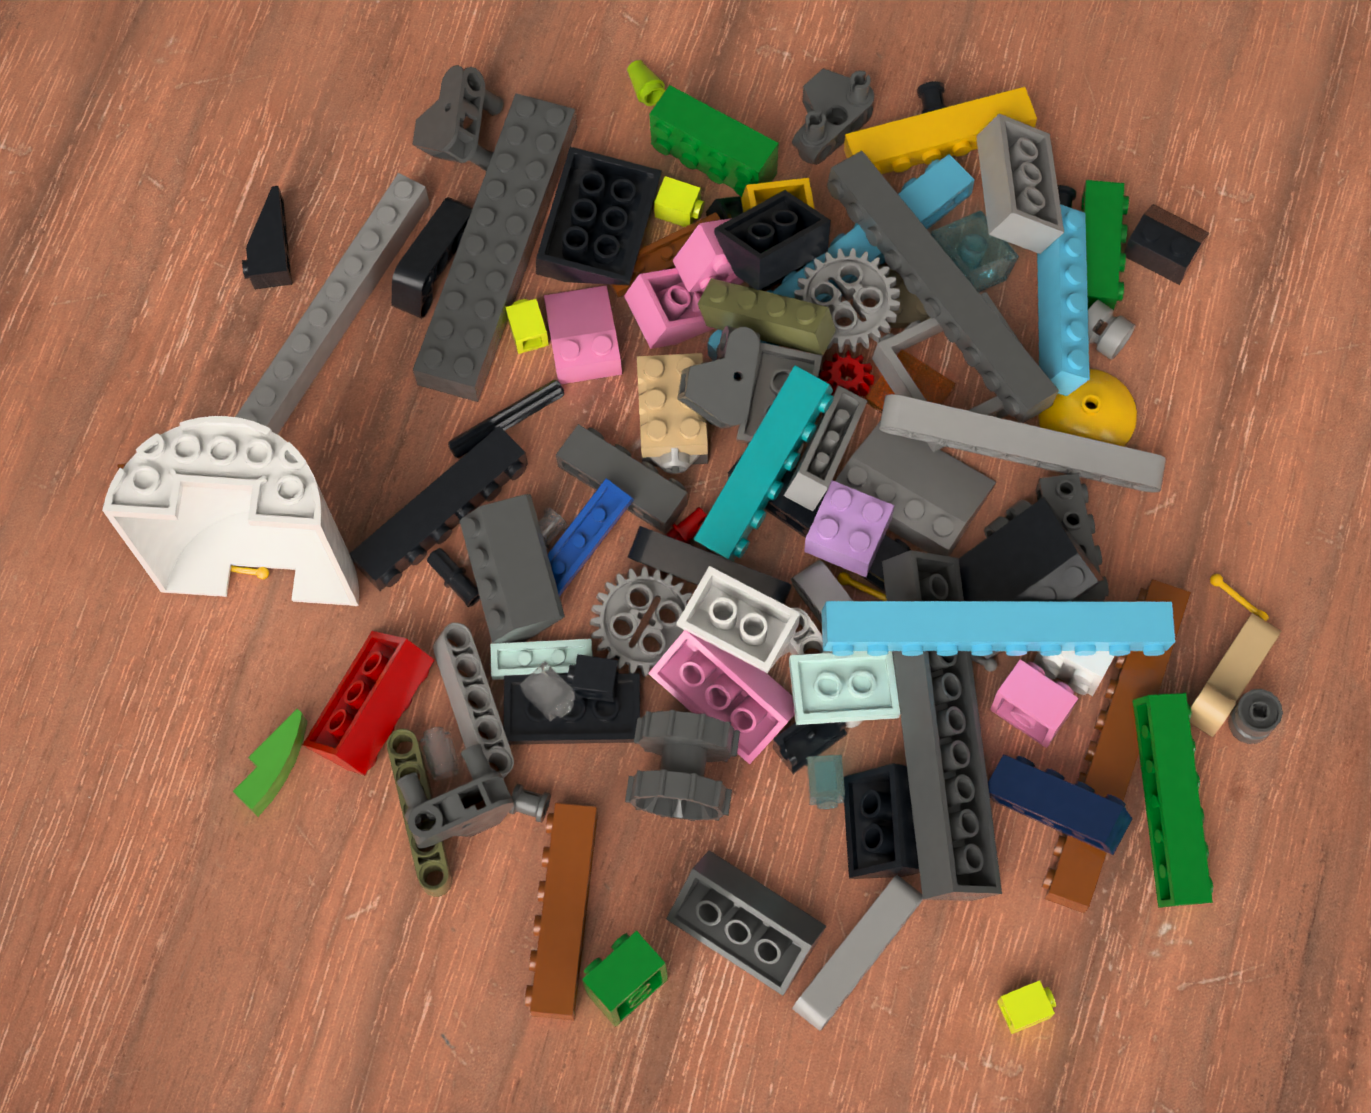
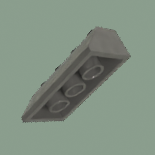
[459,494,565,643]
[666,850,826,996]

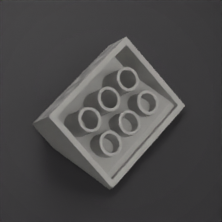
[835,421,996,556]

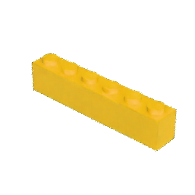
[844,87,1037,174]

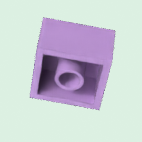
[804,480,895,577]

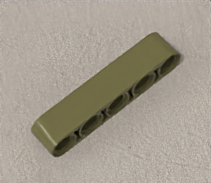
[387,729,452,897]

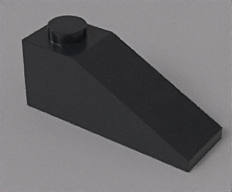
[242,186,292,290]

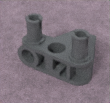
[412,65,504,171]
[792,68,874,165]
[677,326,760,428]
[397,744,514,848]

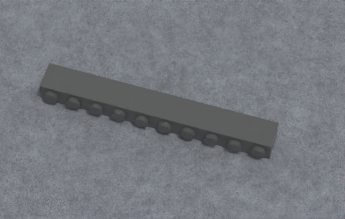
[827,151,1059,423]

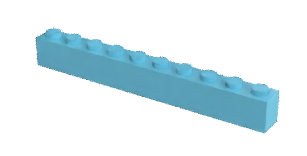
[708,154,975,379]
[822,601,1175,656]

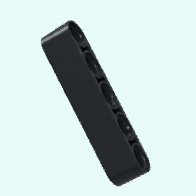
[627,526,792,605]

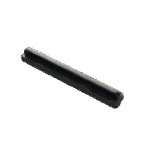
[448,380,564,458]

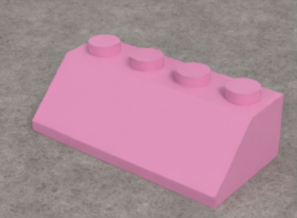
[648,630,795,764]

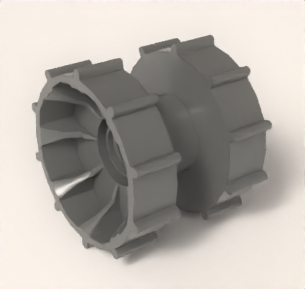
[625,710,740,821]

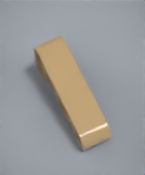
[1190,613,1281,737]

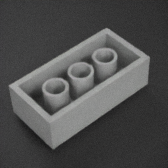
[976,114,1064,254]

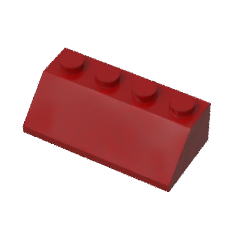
[302,631,434,776]

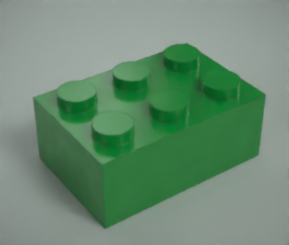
[582,931,668,1027]

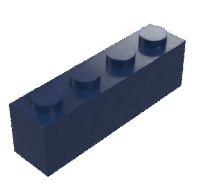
[988,754,1133,855]

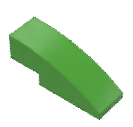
[233,709,308,817]

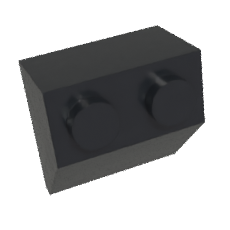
[1124,204,1209,285]

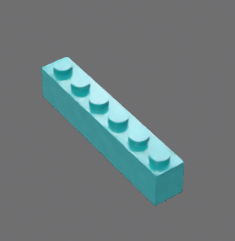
[694,365,834,562]

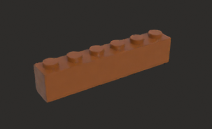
[525,803,598,1021]

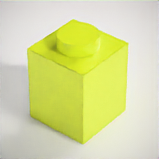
[654,176,705,227]
[505,299,549,354]
[997,980,1056,1034]

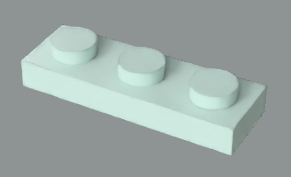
[490,639,593,680]

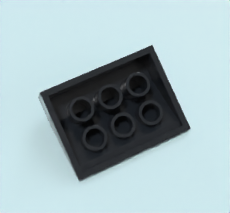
[536,147,662,285]
[959,497,1104,660]

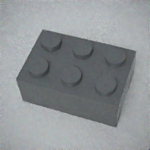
[736,342,822,455]

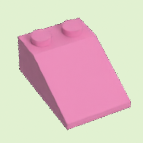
[624,268,715,349]
[544,285,622,384]

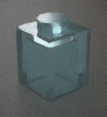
[806,755,845,809]

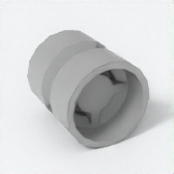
[1088,300,1136,360]

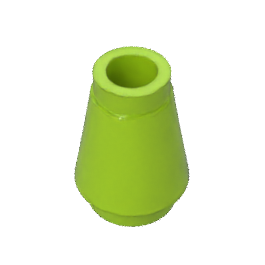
[627,60,665,106]

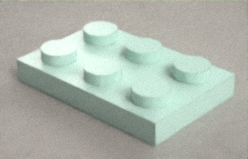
[789,651,900,725]

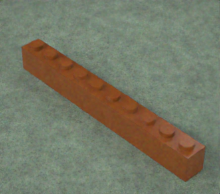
[1042,579,1191,913]

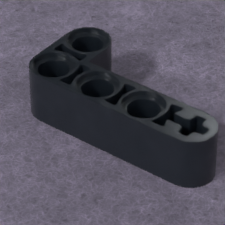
[391,197,473,319]

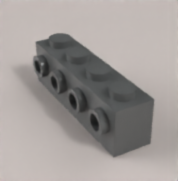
[1035,473,1109,602]

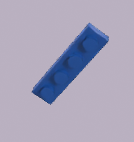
[548,478,634,597]

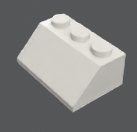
[676,566,800,673]

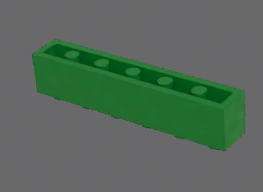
[1133,693,1213,908]

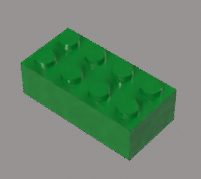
[649,85,779,197]

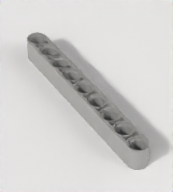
[879,394,1166,492]

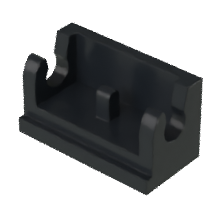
[773,722,847,775]

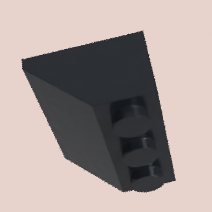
[714,190,831,291]
[842,763,920,879]

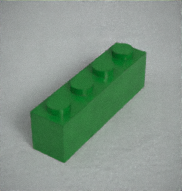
[1081,180,1129,311]

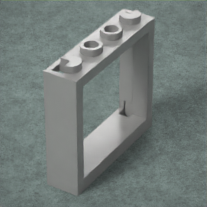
[872,292,1022,452]

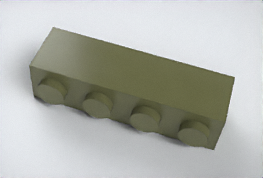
[698,278,836,356]

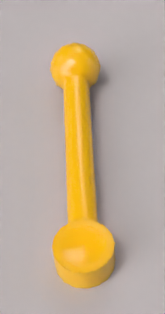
[231,565,269,579]
[837,572,887,601]
[1210,574,1269,621]

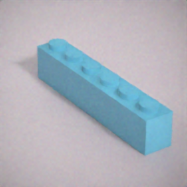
[1037,204,1090,396]

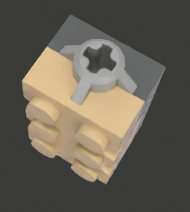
[637,353,708,474]

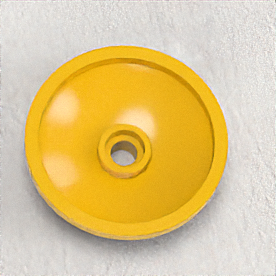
[1038,368,1137,447]

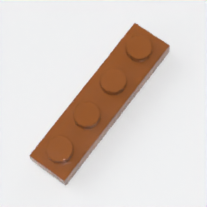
[610,212,720,298]

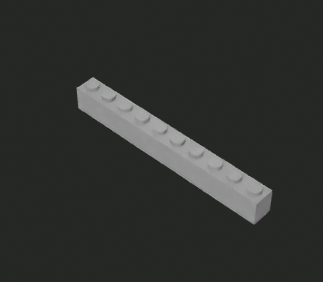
[235,173,430,435]

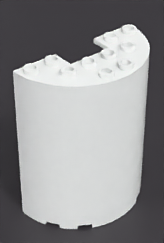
[102,416,359,606]

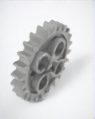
[794,248,900,353]
[590,567,692,677]

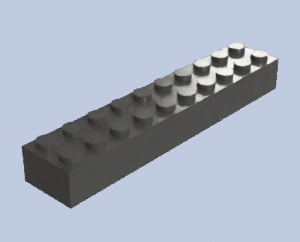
[413,93,577,402]
[882,550,1002,901]

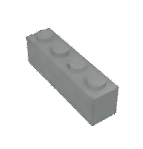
[784,386,867,511]

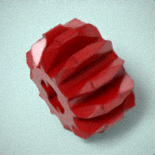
[819,350,875,397]

